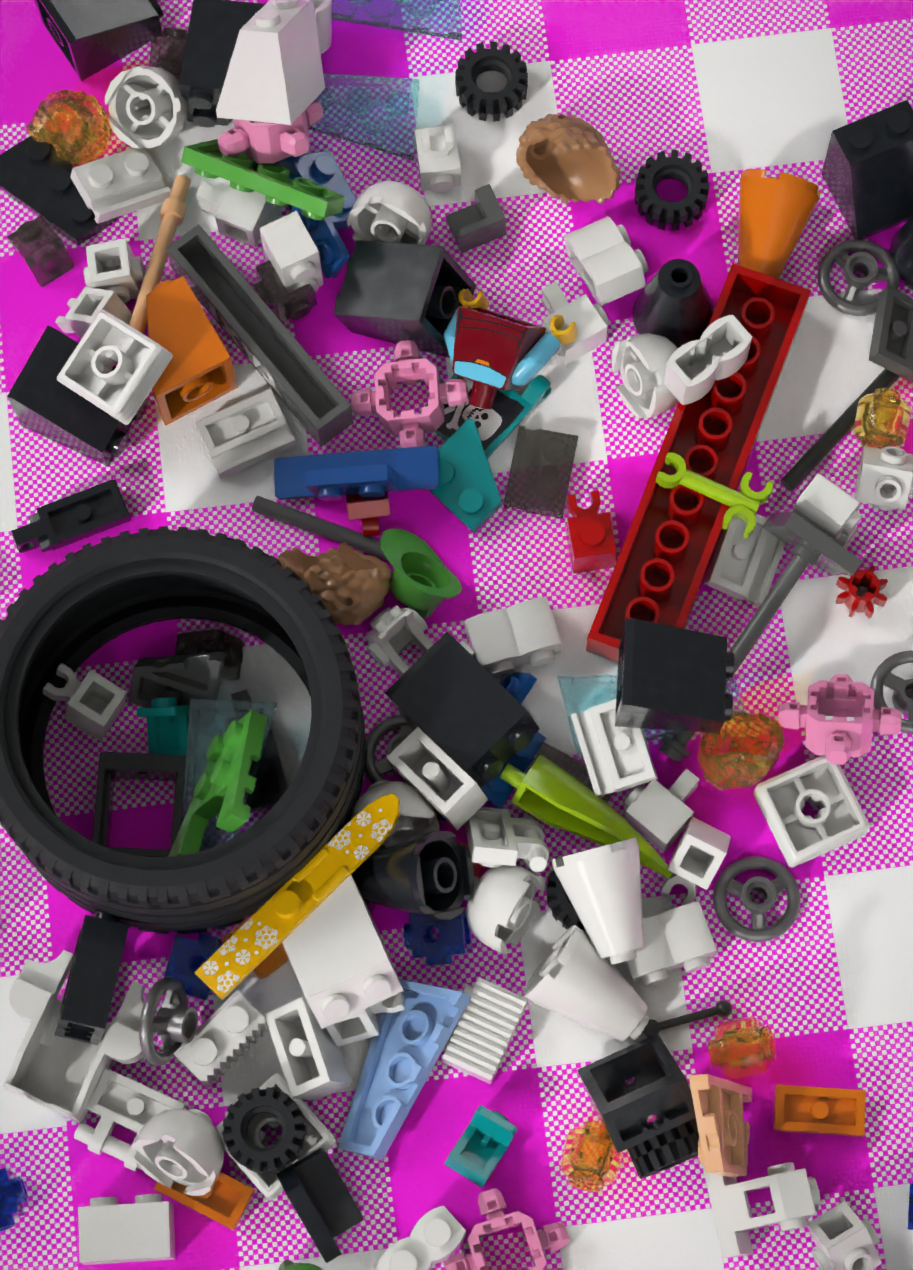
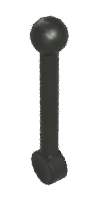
[643,1000,732,1037]

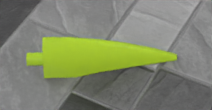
[499,755,673,879]

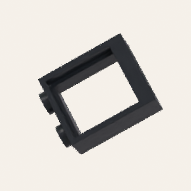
[92,752,191,857]
[55,912,129,1045]
[577,1033,696,1153]

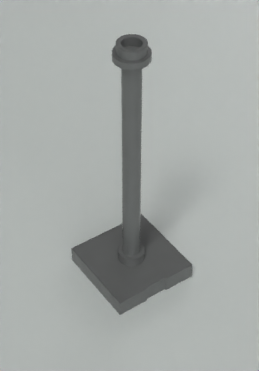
[658,511,863,764]

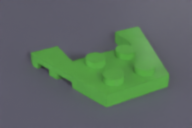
[168,710,267,857]

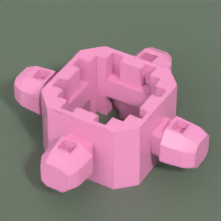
[218,100,324,163]
[351,340,469,448]
[778,674,902,765]
[444,1188,570,1270]

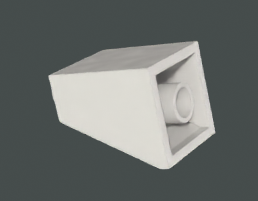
[216,0,325,125]
[282,875,404,1029]

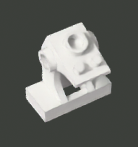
[365,605,475,676]
[703,1162,821,1258]

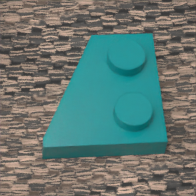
[427,417,503,534]

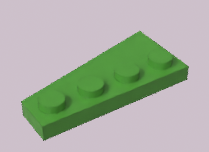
[181,139,346,220]

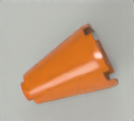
[738,169,821,279]

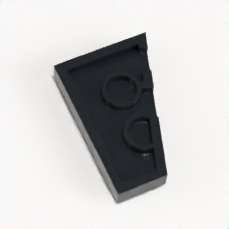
[0,127,112,246]

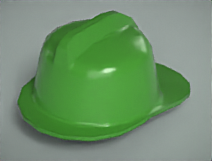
[380,528,462,619]

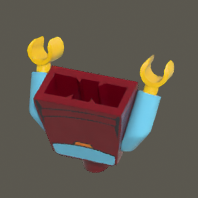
[444,289,578,409]

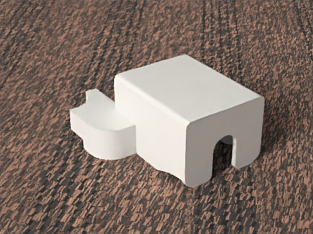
[3,950,156,1123]

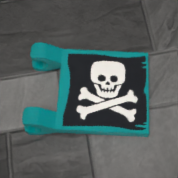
[419,375,552,459]

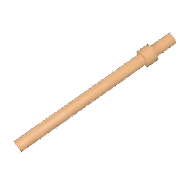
[116,175,191,367]

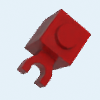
[566,490,617,574]

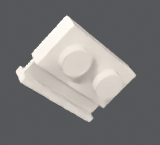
[70,147,171,224]
[195,388,296,479]
[704,513,786,608]
[570,699,658,798]

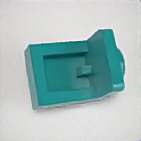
[136,697,195,757]
[444,1105,517,1188]

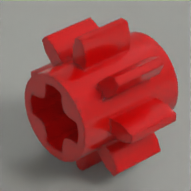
[835,565,888,619]

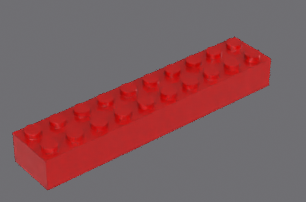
[586,263,811,663]

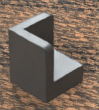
[446,184,506,253]

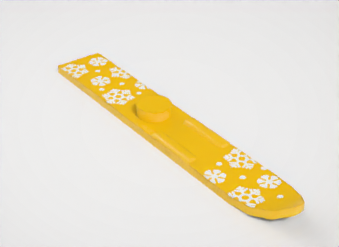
[194,793,400,1000]

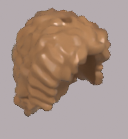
[516,114,621,204]
[277,542,391,626]

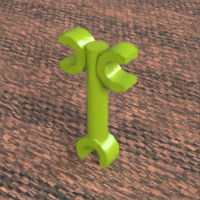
[656,452,773,539]

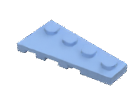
[338,979,471,1161]

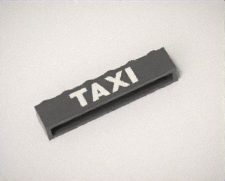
[166,224,354,447]

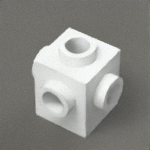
[83,238,145,303]
[855,446,913,511]
[807,1201,882,1270]

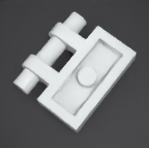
[464,807,549,872]
[74,1068,187,1172]

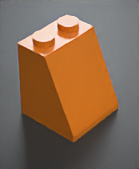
[146,276,238,426]

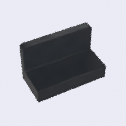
[276,1148,363,1263]

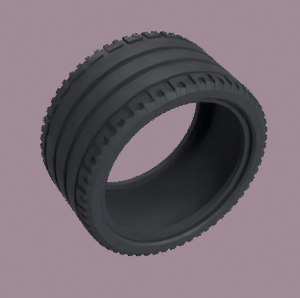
[0,526,367,934]

